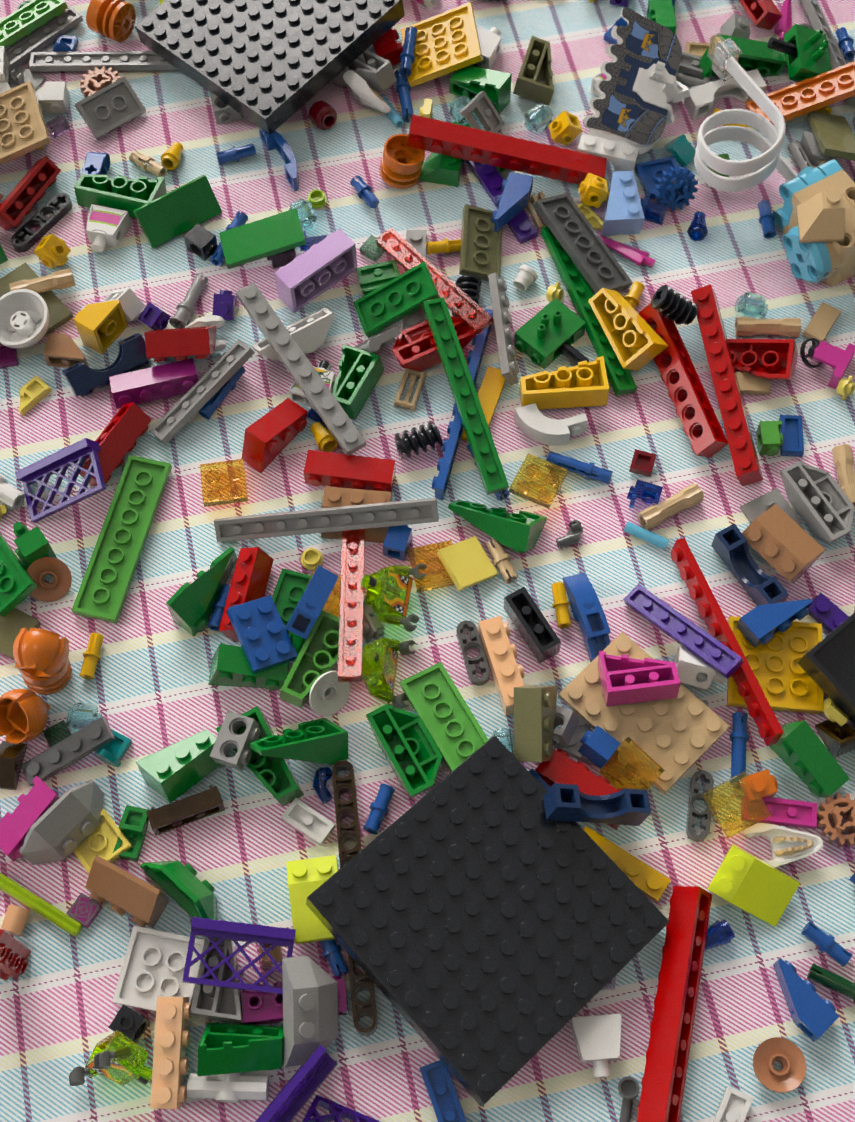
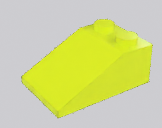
[708,844,800,927]
[286,855,339,945]

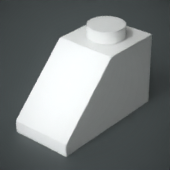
[103,288,146,322]

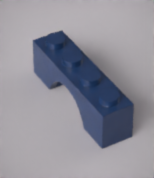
[62,333,151,397]
[711,524,789,606]
[543,783,651,826]

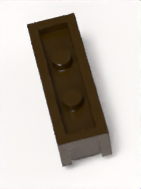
[146,785,225,836]

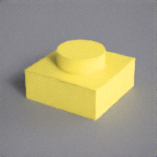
[419,99,433,119]
[824,697,848,726]

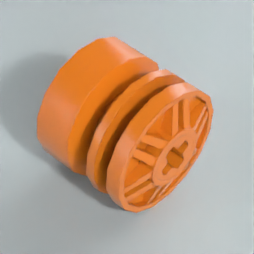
[86,0,136,43]
[380,134,426,189]
[19,657,72,695]

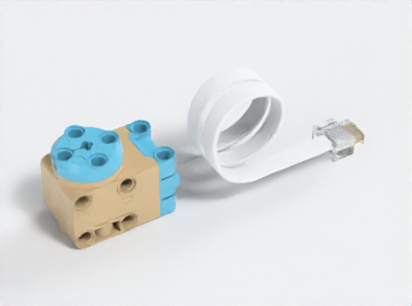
[694,34,855,286]

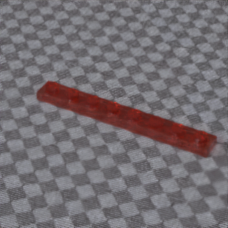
[375,227,494,335]
[337,529,365,682]

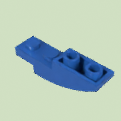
[562,572,611,662]

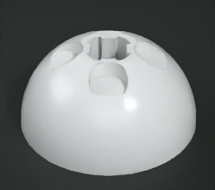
[0,289,50,349]

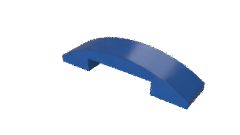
[259,128,299,192]

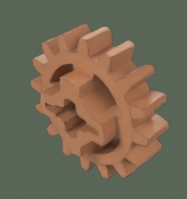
[80,66,121,98]
[817,793,855,847]

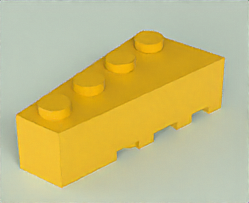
[588,288,668,371]
[519,356,609,410]

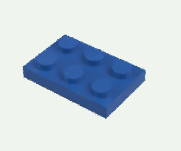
[226,595,298,673]

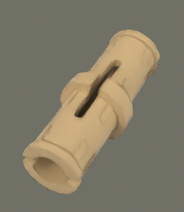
[129,150,167,177]
[486,539,518,583]

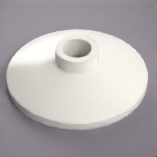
[309,671,350,716]

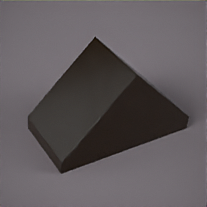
[815,719,855,758]
[0,741,27,790]

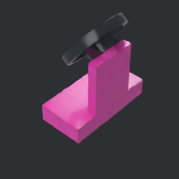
[800,338,855,390]

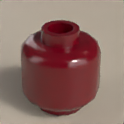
[308,101,337,130]

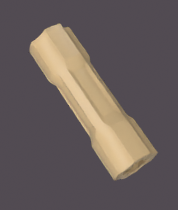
[9,268,76,293]
[734,316,801,337]
[832,444,855,507]
[637,483,704,530]

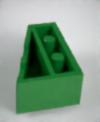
[208,643,289,691]
[764,720,850,798]

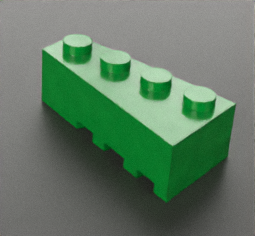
[699,34,787,79]
[74,174,167,218]
[215,706,304,806]

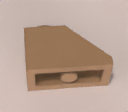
[43,333,89,368]

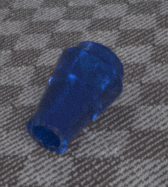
[687,211,708,241]
[704,919,735,952]

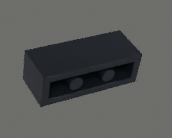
[503,587,561,663]

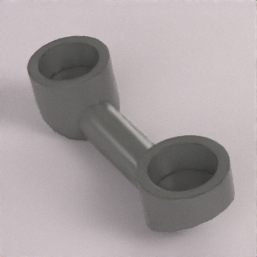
[618,1076,640,1122]

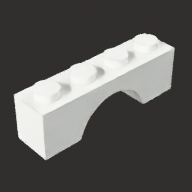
[684,69,767,120]
[0,81,70,113]

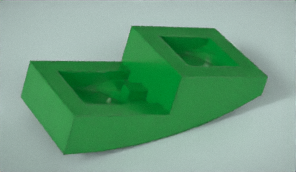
[113,805,149,862]

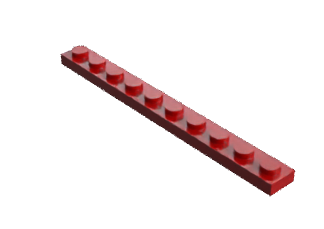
[670,538,784,746]

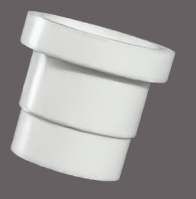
[513,265,538,291]

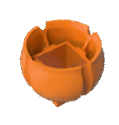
[13,628,69,677]
[0,689,50,744]

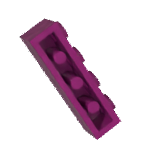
[109,358,199,409]
[241,976,349,1025]

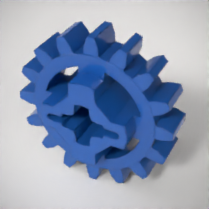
[654,165,698,211]

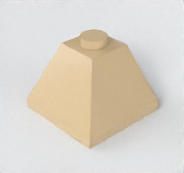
[796,191,845,243]

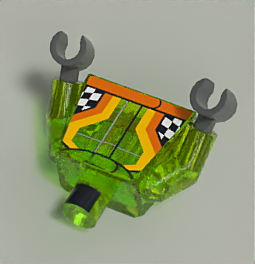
[360,563,427,632]
[361,638,416,709]
[69,1030,152,1086]

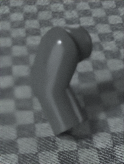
[556,520,583,549]

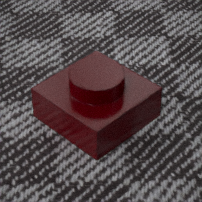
[629,449,656,477]

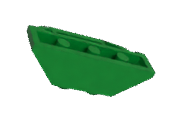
[366,704,443,798]
[140,860,217,920]

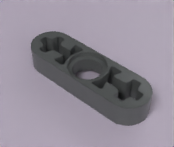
[456,620,490,686]
[686,770,714,842]

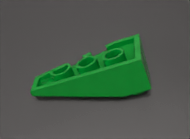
[420,121,471,187]
[448,500,547,553]
[166,547,237,636]
[250,718,348,765]

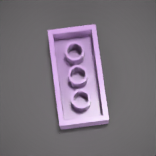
[275,228,357,313]

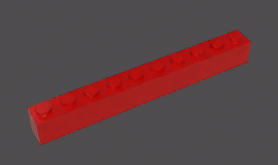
[406,115,607,185]
[691,284,764,486]
[637,886,712,1122]

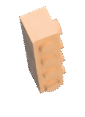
[478,616,528,716]
[150,996,192,1109]

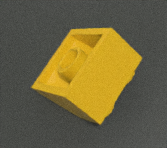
[73,300,128,355]

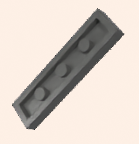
[21,717,115,787]

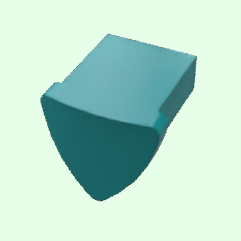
[664,134,696,168]
[94,729,132,767]

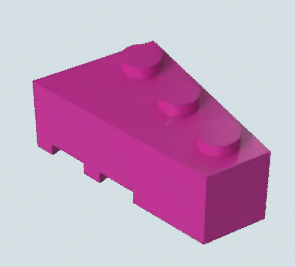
[597,651,680,707]
[0,775,59,862]

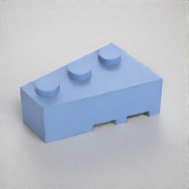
[601,170,644,236]

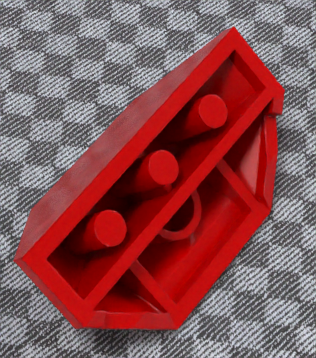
[392,316,477,372]

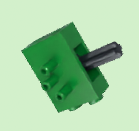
[767,24,831,82]
[514,298,590,369]

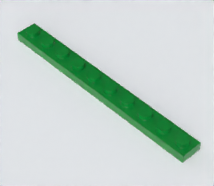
[540,227,637,396]
[423,297,509,495]

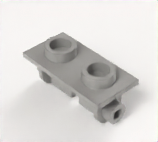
[347,594,385,644]

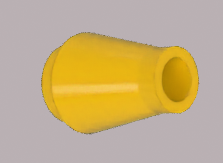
[161,142,184,170]
[310,422,338,452]

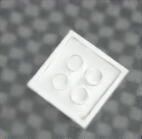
[112,926,205,1012]

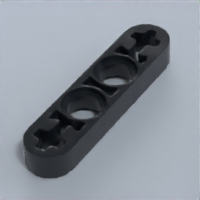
[11,193,73,252]

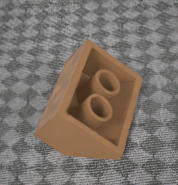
[321,486,392,543]
[742,504,826,583]
[85,855,169,928]

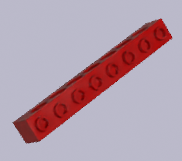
[638,304,728,458]

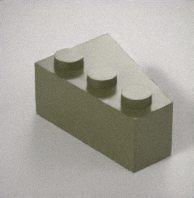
[513,36,554,106]
[514,685,558,762]

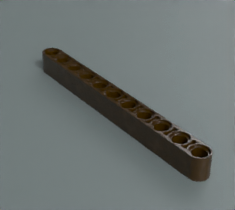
[332,760,378,1036]

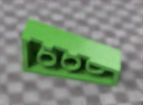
[280,610,364,708]

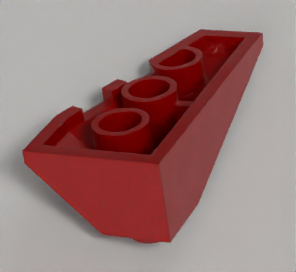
[728,339,798,380]

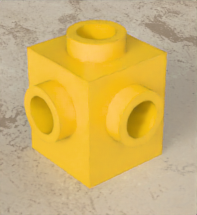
[548,110,583,146]
[578,172,609,208]
[33,233,71,269]

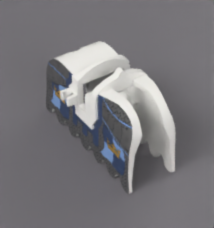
[577,6,682,157]

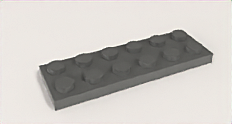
[534,193,633,293]

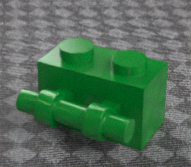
[13,522,58,570]

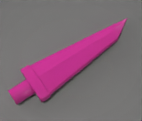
[774,0,792,41]
[599,235,656,267]

